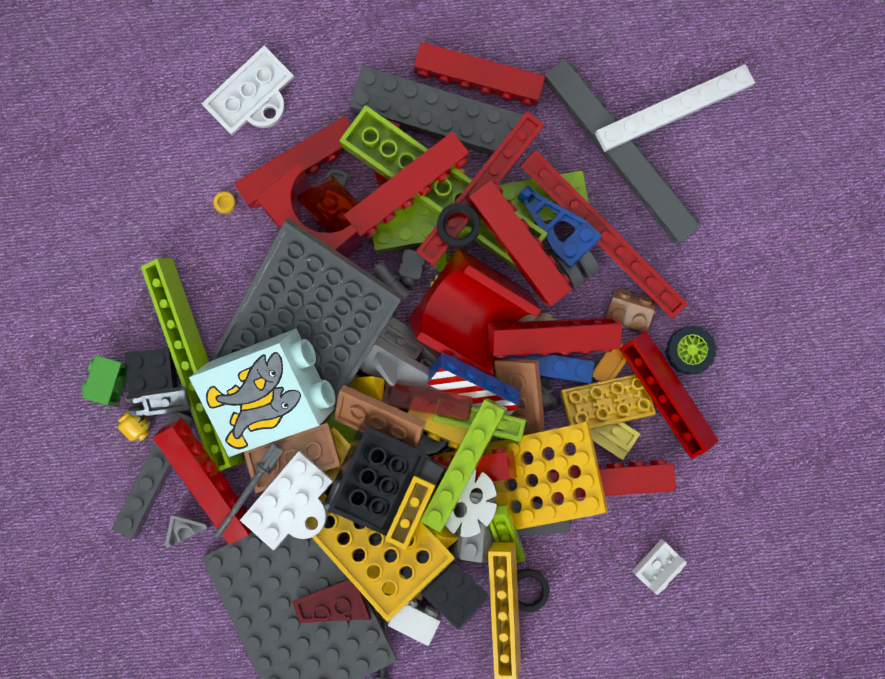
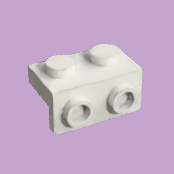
[632,539,687,595]

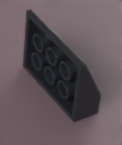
[323,423,427,536]

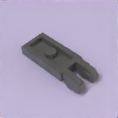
[125,386,191,416]

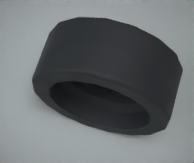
[437,203,480,248]
[517,568,550,612]

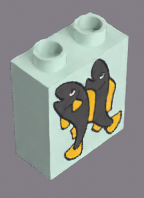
[189,329,335,457]

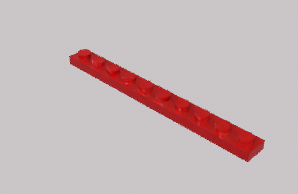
[519,150,688,319]

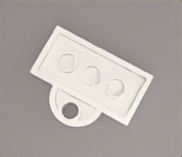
[202,46,294,136]
[240,451,334,550]

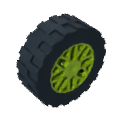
[666,326,717,375]

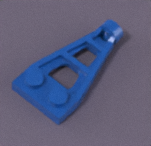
[517,186,602,269]

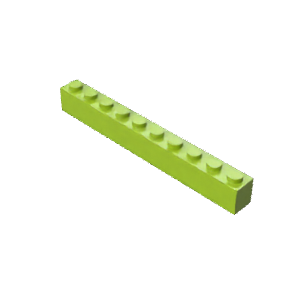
[140,258,245,471]

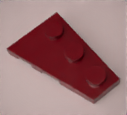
[292,579,372,623]

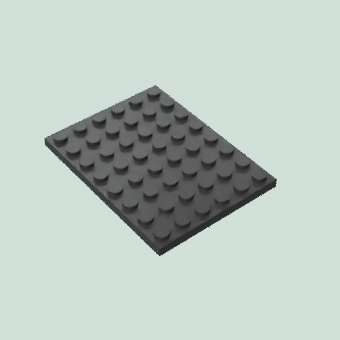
[211,219,404,425]
[202,517,398,679]

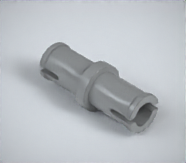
[373,261,411,302]

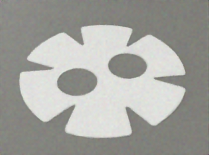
[446,470,497,537]

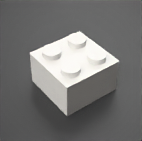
[388,599,440,646]

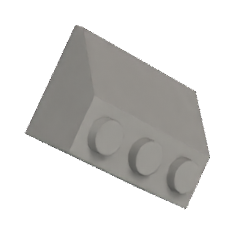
[448,489,496,563]

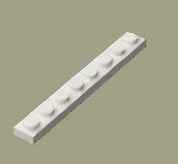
[595,64,755,152]

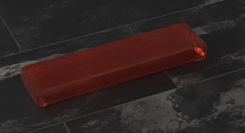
[382,382,474,421]

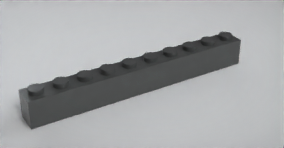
[544,59,701,246]

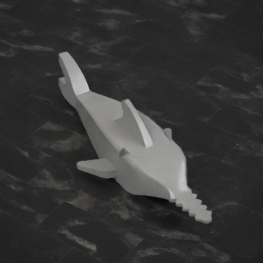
[360,317,497,443]

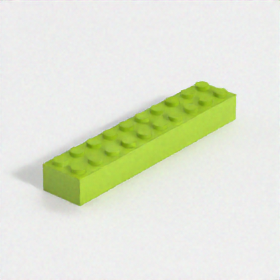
[339,105,548,273]
[373,171,589,254]

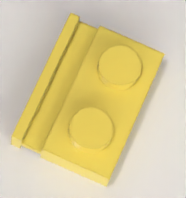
[591,422,640,460]

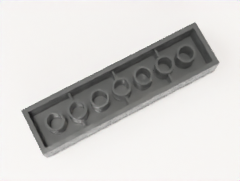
[349,66,523,156]

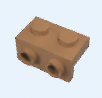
[605,289,655,332]

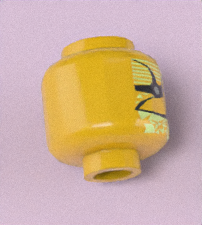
[118,410,151,441]

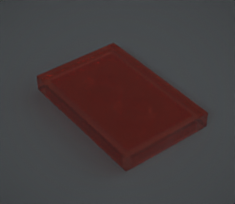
[297,175,358,233]

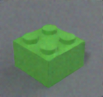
[81,355,127,407]

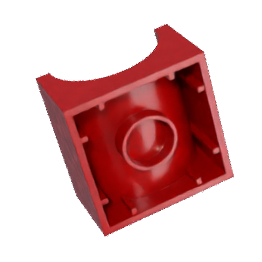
[256,163,362,258]
[408,248,541,376]

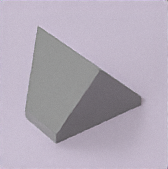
[165,513,210,548]

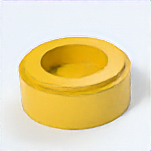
[213,191,236,214]

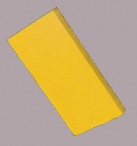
[560,374,656,430]

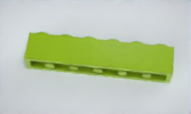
[420,398,507,532]

